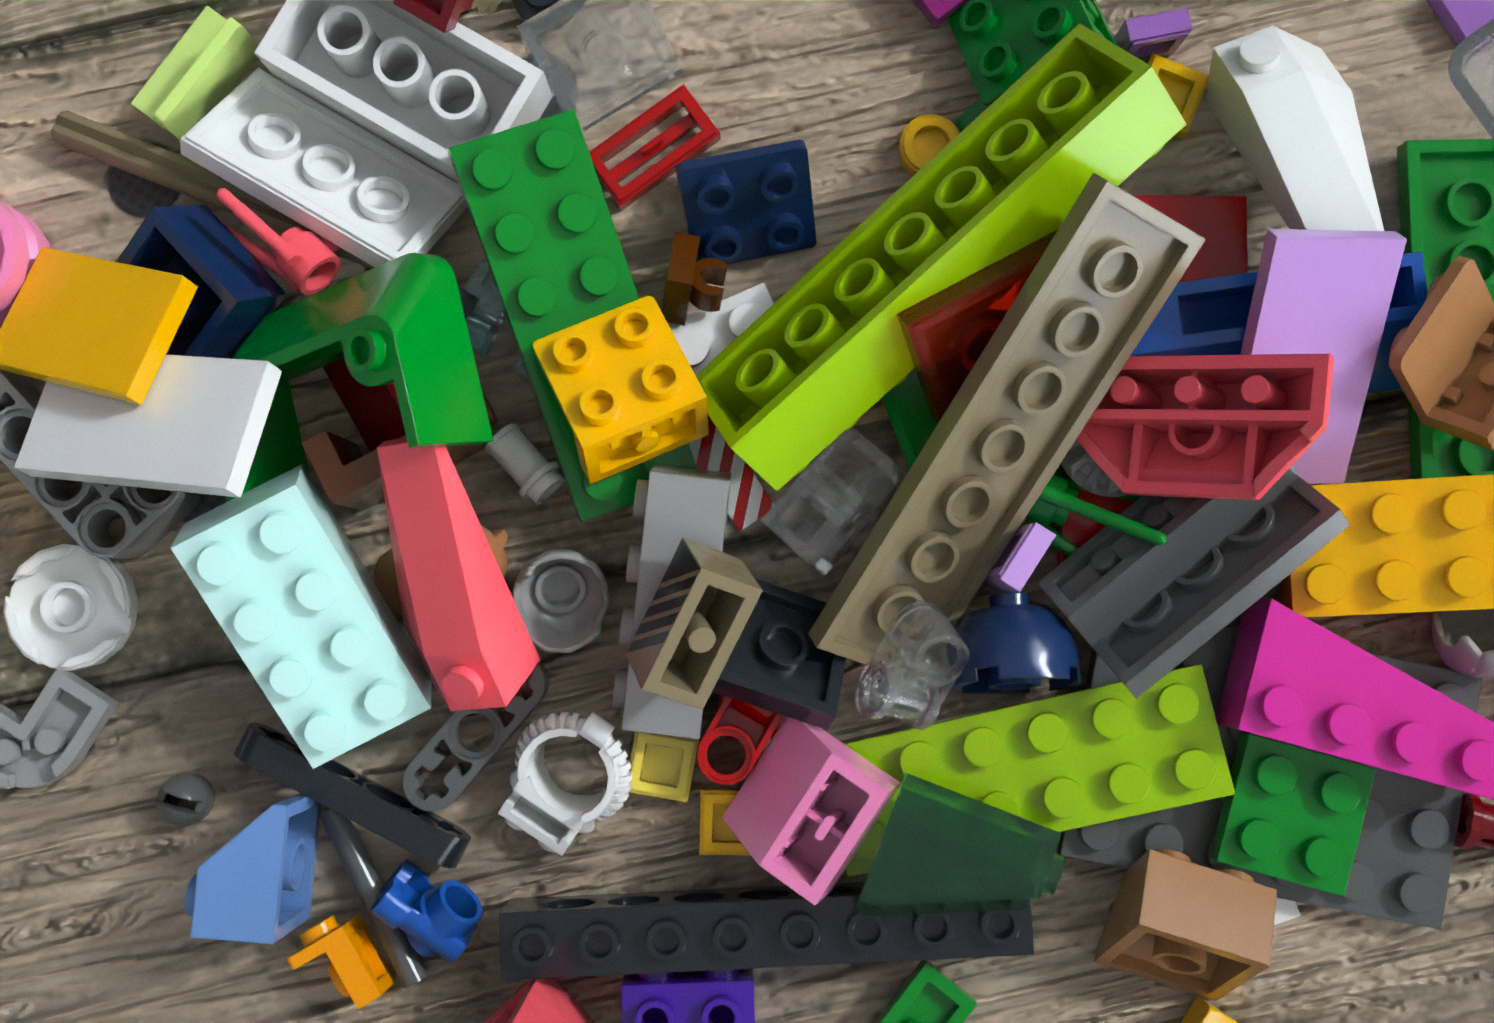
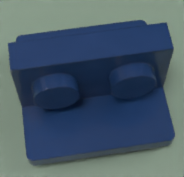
[675,139,817,264]

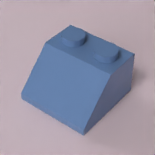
[185,793,321,944]

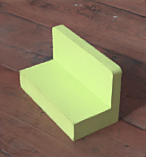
[131,6,259,141]

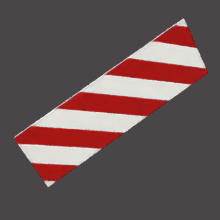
[689,415,776,532]

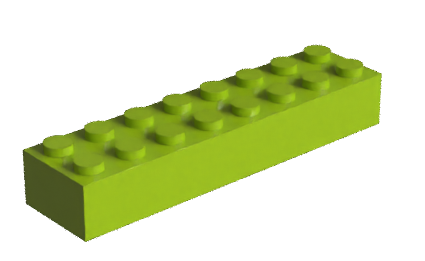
[696,23,1187,491]

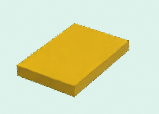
[0,247,198,406]

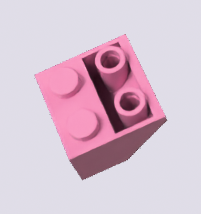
[722,717,901,906]

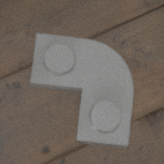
[0,669,120,789]

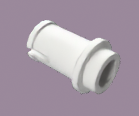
[485,423,564,505]

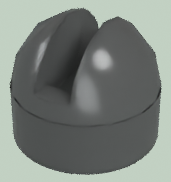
[156,773,215,826]

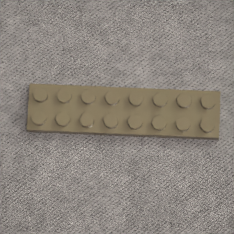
[808,173,1206,683]

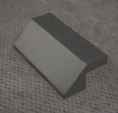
[1037,466,1350,699]

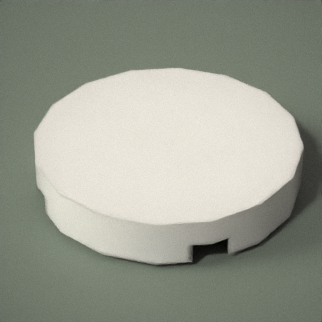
[3,544,139,671]

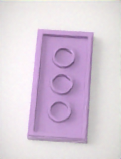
[1240,229,1407,484]

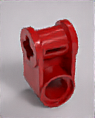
[697,695,786,785]

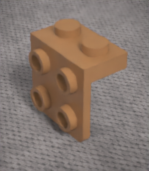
[1389,256,1494,450]

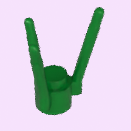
[1025,468,1167,557]

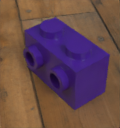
[621,968,755,1023]

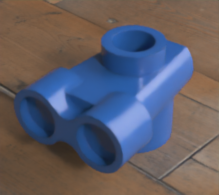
[370,859,482,963]

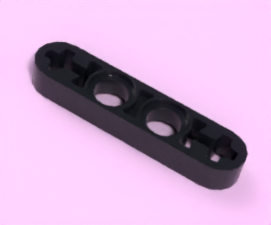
[234,723,471,869]

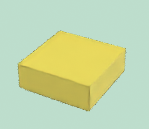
[629,732,699,803]

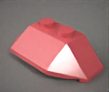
[1077,353,1334,500]

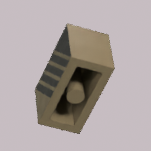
[626,537,763,710]

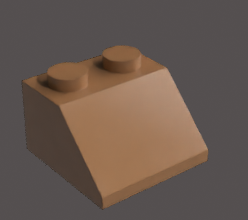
[1094,849,1277,1001]

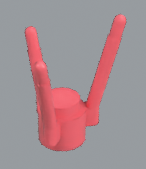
[216,188,342,295]

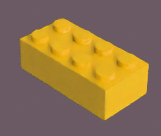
[1281,474,1494,617]

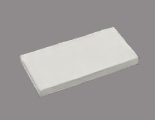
[180,67,467,267]
[14,355,282,498]

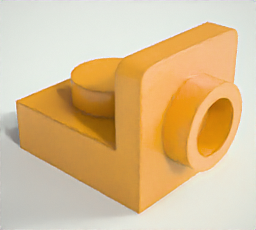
[286,914,396,1009]

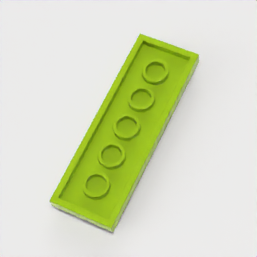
[843,664,1235,877]

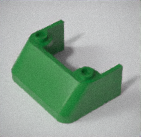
[225,253,494,502]

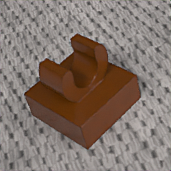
[661,232,728,326]

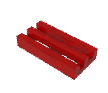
[589,84,721,211]

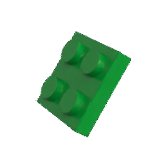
[1209,731,1376,897]

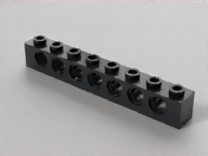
[499,874,1034,981]

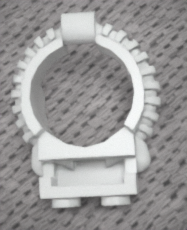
[498,712,632,856]

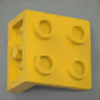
[533,296,709,485]

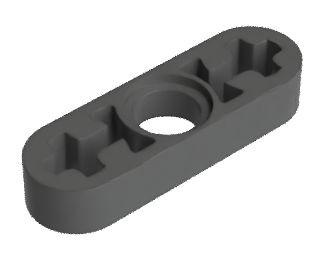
[403,662,549,812]

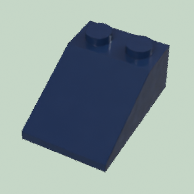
[116,204,287,359]

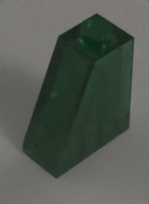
[855,773,1066,917]

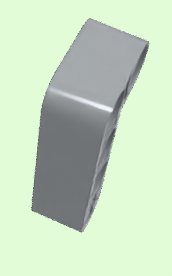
[0,370,202,560]

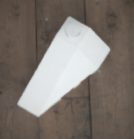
[1205,25,1384,231]

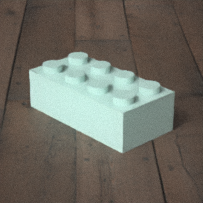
[171,464,432,769]

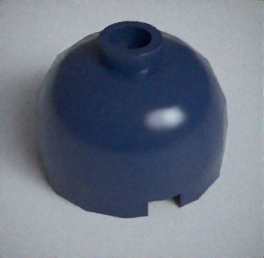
[948,593,1081,694]

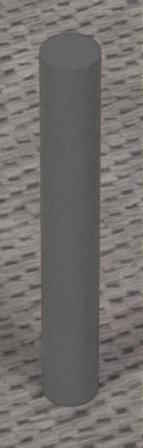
[319,809,428,989]

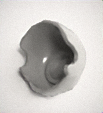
[512,549,610,653]
[1431,609,1494,679]

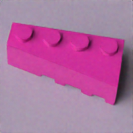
[1216,599,1494,800]

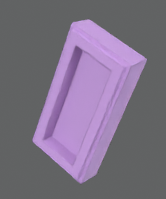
[983,522,1056,593]

